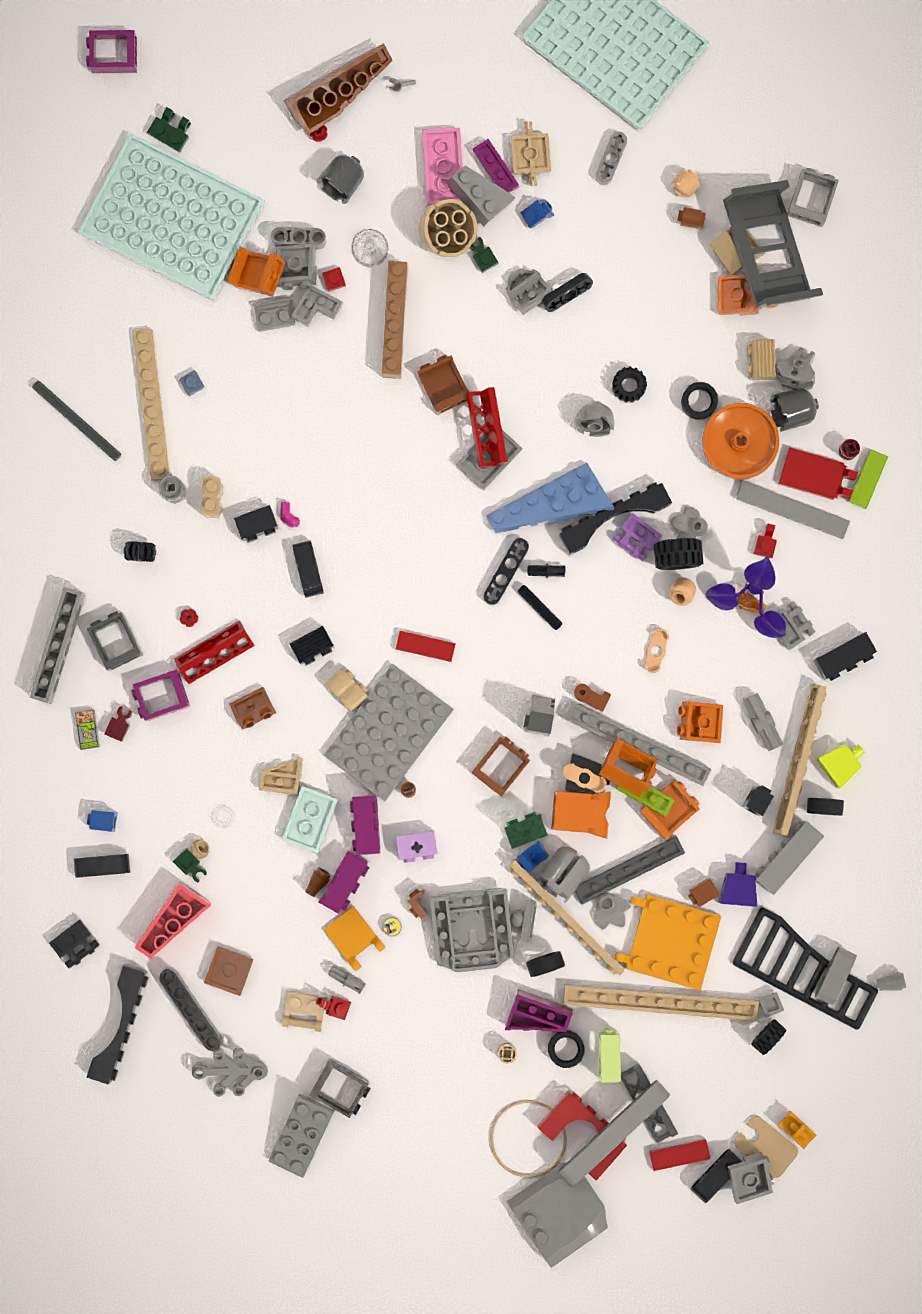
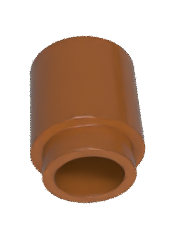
[677,207,706,229]

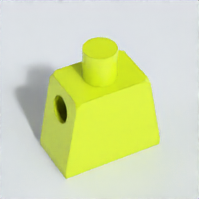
[816,744,865,789]

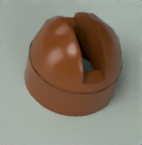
[400,782,416,798]

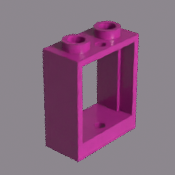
[86,30,137,74]
[131,670,191,722]

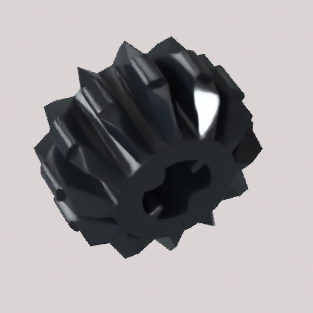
[123,541,156,562]

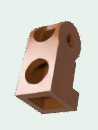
[574,684,611,712]

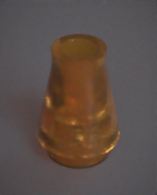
[737,592,766,613]

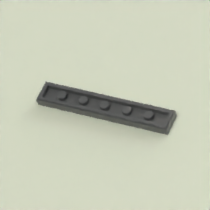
[575,836,685,904]

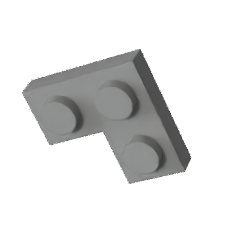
[291,285,343,327]

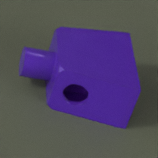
[718,862,757,907]

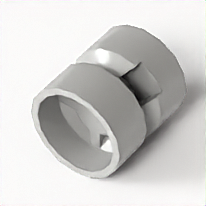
[159,475,187,504]

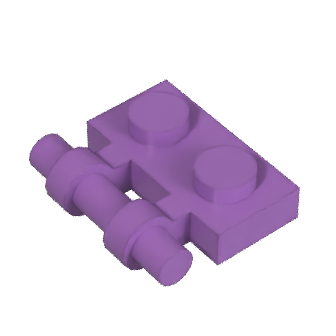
[613,513,663,562]

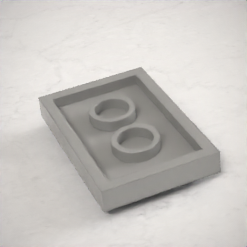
[456,430,523,491]

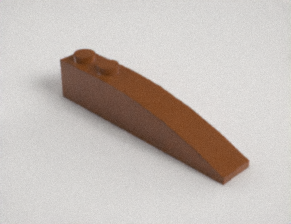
[283,43,393,135]

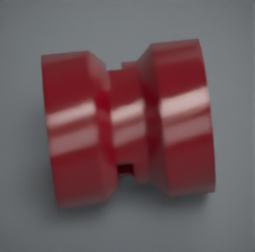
[838,439,860,461]

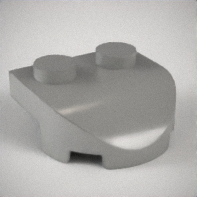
[506,269,553,315]

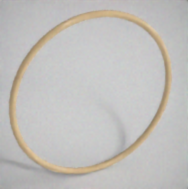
[490,1100,567,1178]

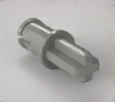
[328,966,366,994]

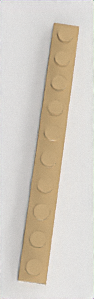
[564,985,759,1021]

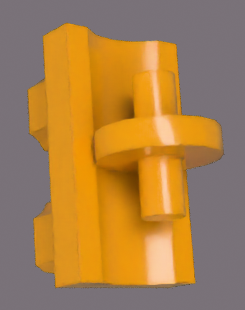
[777,1110,817,1149]

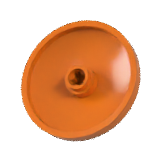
[702,403,779,480]

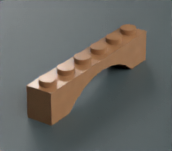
[382,261,408,379]

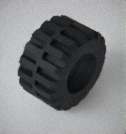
[654,538,704,570]

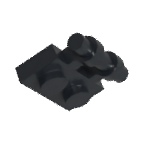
[49,919,100,969]

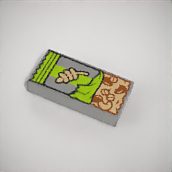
[75,709,100,750]

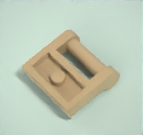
[282,991,326,1032]

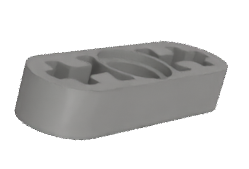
[596,131,627,185]

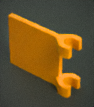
[324,906,386,971]

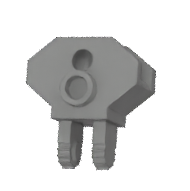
[777,347,816,390]

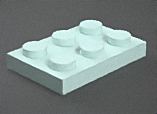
[282,786,338,854]

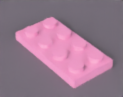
[422,128,464,206]

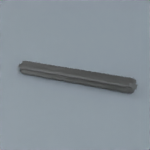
[32,380,121,461]

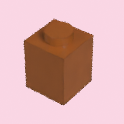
[688,878,720,907]

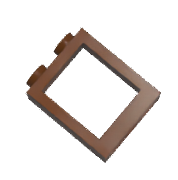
[471,736,530,797]

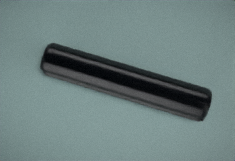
[517,585,563,630]

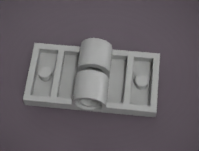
[268,1093,335,1178]

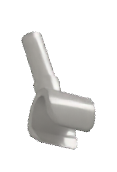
[389,78,416,92]

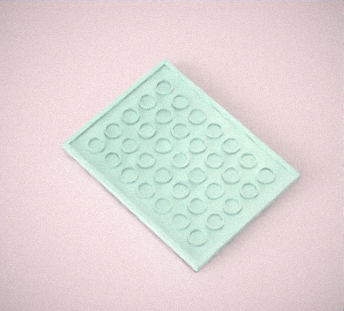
[78,133,265,301]

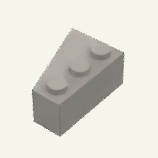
[447,165,516,227]

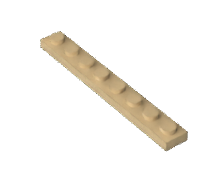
[133,328,170,481]
[772,684,827,836]
[509,860,625,976]

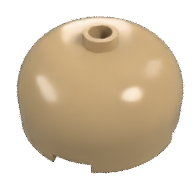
[419,199,477,257]

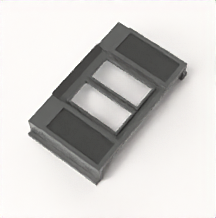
[723,180,824,308]

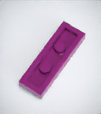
[473,138,519,193]

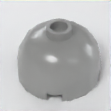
[576,401,614,437]

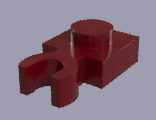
[104,706,133,742]

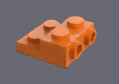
[718,274,762,315]
[677,701,723,743]

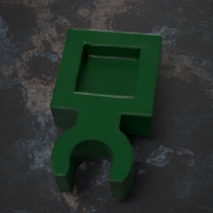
[470,237,499,273]
[173,848,207,883]

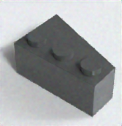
[523,695,555,736]

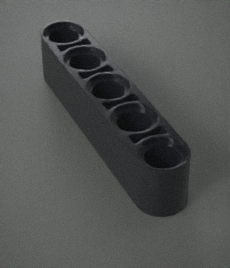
[159,968,223,1051]

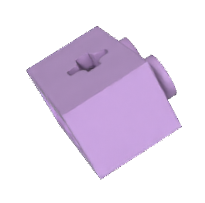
[396,831,438,863]

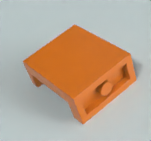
[227,247,286,297]
[639,780,700,840]

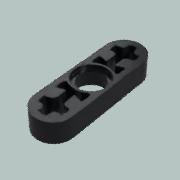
[542,273,593,312]

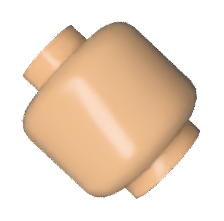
[672,169,700,197]
[669,577,696,606]

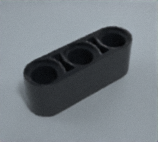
[292,540,324,598]
[73,854,131,878]
[690,1149,743,1203]

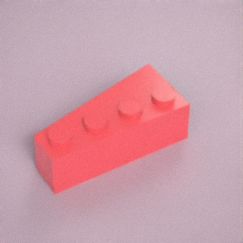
[134,881,211,959]

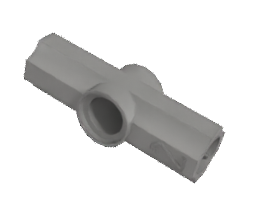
[743,693,783,752]

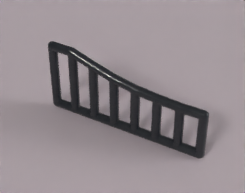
[732,907,878,1030]

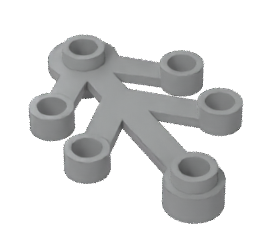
[192,1048,268,1097]

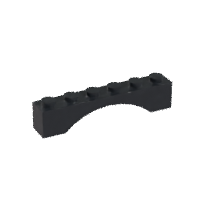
[559,482,672,556]
[86,964,149,1085]

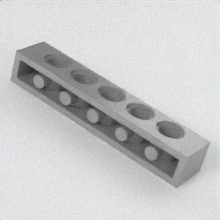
[29,587,86,704]

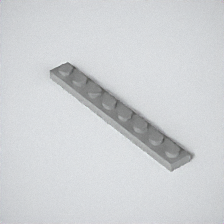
[564,702,711,786]

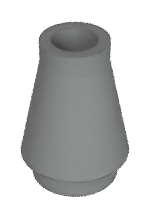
[877,972,906,991]

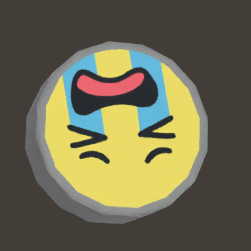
[383,917,402,937]

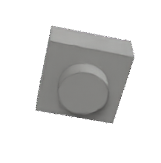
[758,992,784,1018]

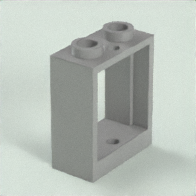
[787,168,839,227]

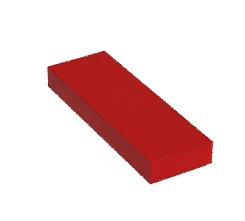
[396,631,456,662]
[649,1139,711,1171]

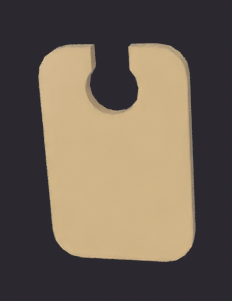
[734,1116,798,1178]

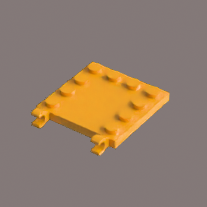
[614,894,721,991]

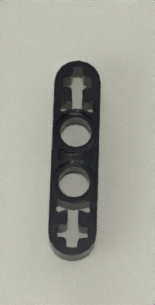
[484,538,529,605]

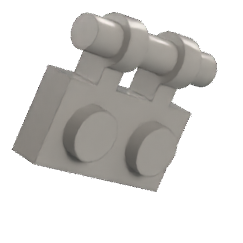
[778,601,816,650]

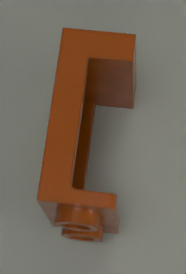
[417,355,469,415]

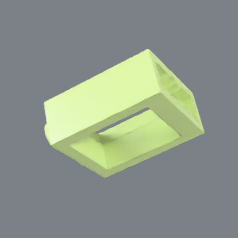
[599,1028,621,1083]

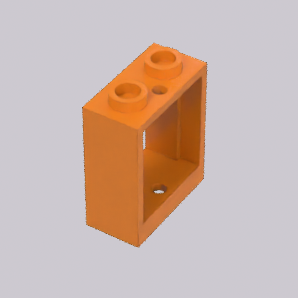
[599,738,658,797]

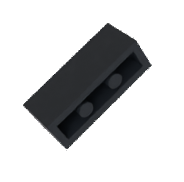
[813,632,877,681]

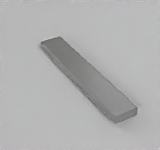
[736,481,850,539]

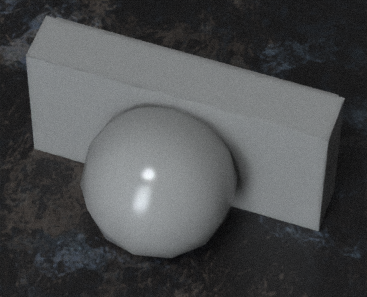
[510,901,537,941]

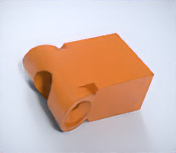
[551,791,611,839]

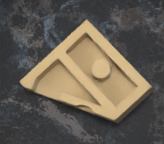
[259,758,303,795]

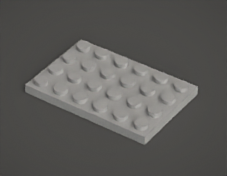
[323,663,454,801]

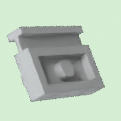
[254,297,296,332]

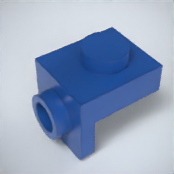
[520,199,554,228]
[517,841,549,873]

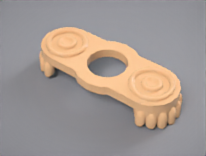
[644,628,669,673]
[563,763,607,793]

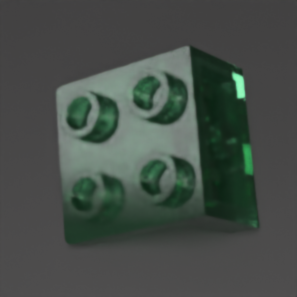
[504,812,548,849]

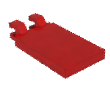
[778,447,858,500]

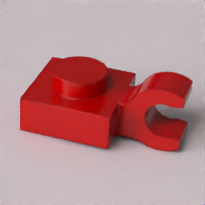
[753,523,777,559]
[316,995,351,1020]

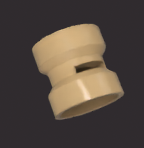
[497,1042,517,1064]

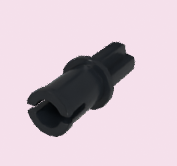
[527,563,566,578]

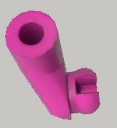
[281,502,300,528]

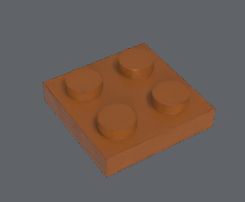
[204,946,254,996]

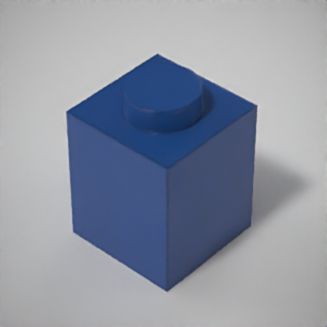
[87,810,117,832]

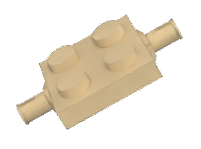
[511,121,551,187]

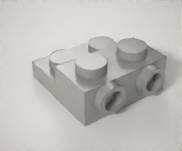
[277,243,317,290]
[727,1152,774,1204]

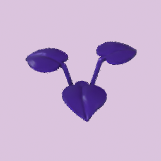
[705,557,786,638]

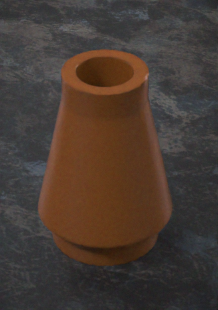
[305,867,331,897]

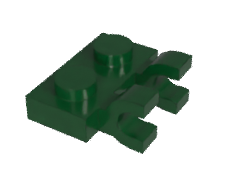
[147,107,192,153]

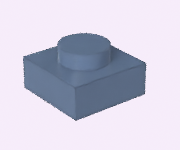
[179,370,205,396]

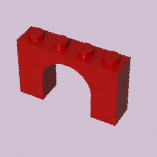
[537,1091,627,1181]

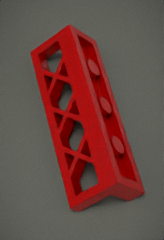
[466,387,508,468]
[174,620,255,684]

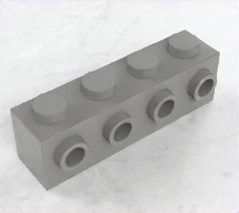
[755,821,824,895]

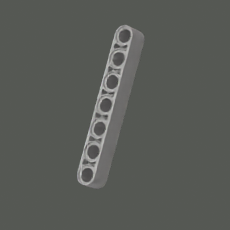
[558,1080,671,1187]

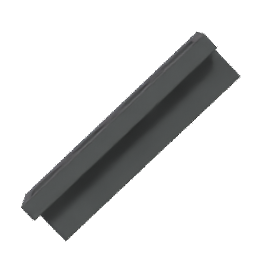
[621,1063,678,1143]

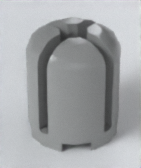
[536,847,590,903]

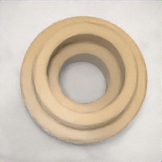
[191,840,210,859]

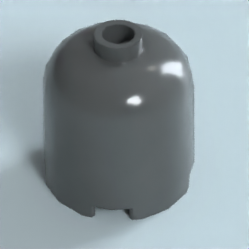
[317,155,364,204]
[770,389,819,432]

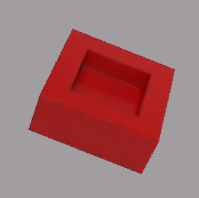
[322,267,346,292]

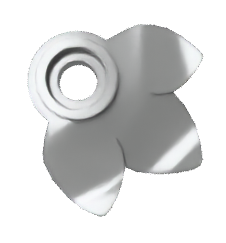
[670,506,708,539]
[595,894,631,930]

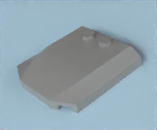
[430,888,514,973]
[507,1162,608,1268]

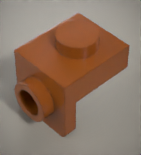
[408,888,428,919]

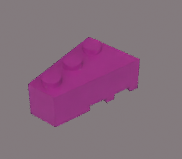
[350,795,381,855]
[318,851,370,914]
[505,989,573,1032]

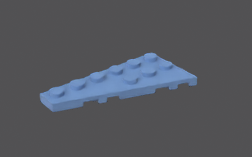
[486,462,614,533]

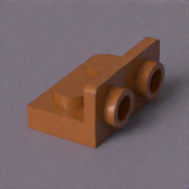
[229,687,276,730]

